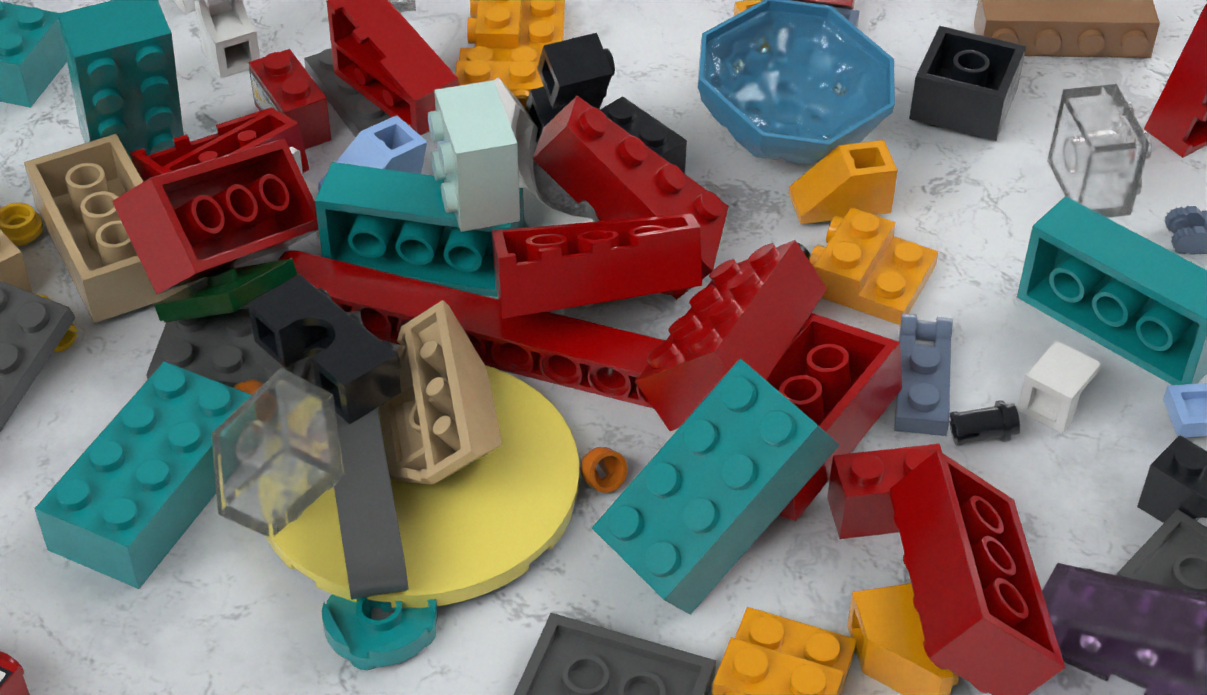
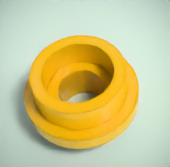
[0,203,43,246]

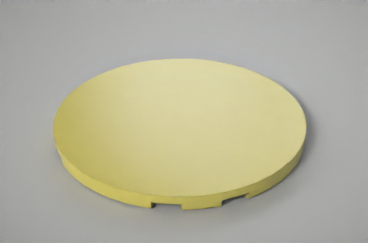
[254,365,579,608]

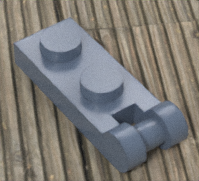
[894,313,953,436]

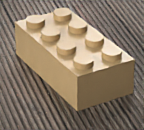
[24,134,188,323]

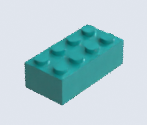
[58,0,184,163]
[0,1,67,108]
[315,162,524,298]
[1017,196,1207,385]
[592,358,840,615]
[34,362,261,589]

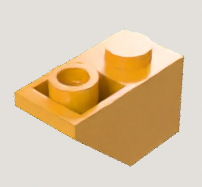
[788,140,898,224]
[847,583,959,695]

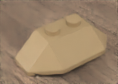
[379,300,502,485]

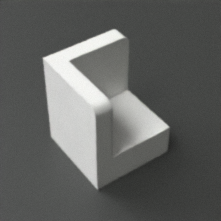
[1017,340,1100,434]

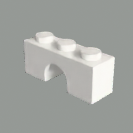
[194,0,260,78]

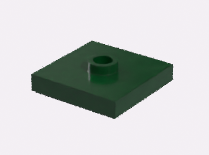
[154,258,298,323]

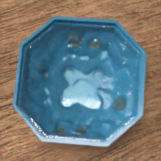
[697,0,895,165]

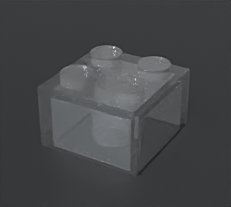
[1047,84,1152,218]
[212,368,344,539]

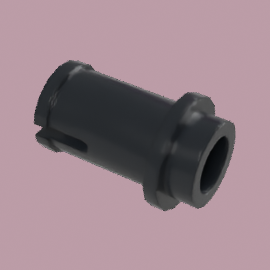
[949,400,1020,445]

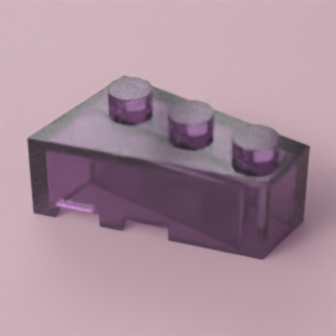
[1042,563,1207,695]

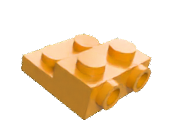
[467,0,565,49]
[455,46,544,108]
[809,207,939,325]
[712,607,858,695]

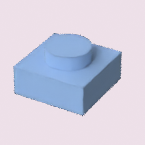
[1163,383,1207,438]

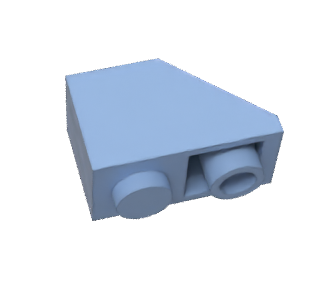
[318,115,427,190]

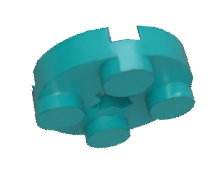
[321,594,438,670]

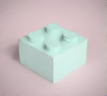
[428,80,520,232]

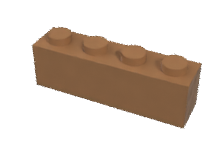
[974,0,1160,58]

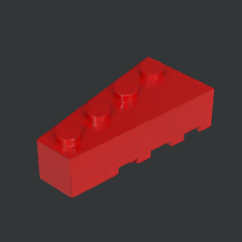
[532,96,729,300]
[492,214,702,319]

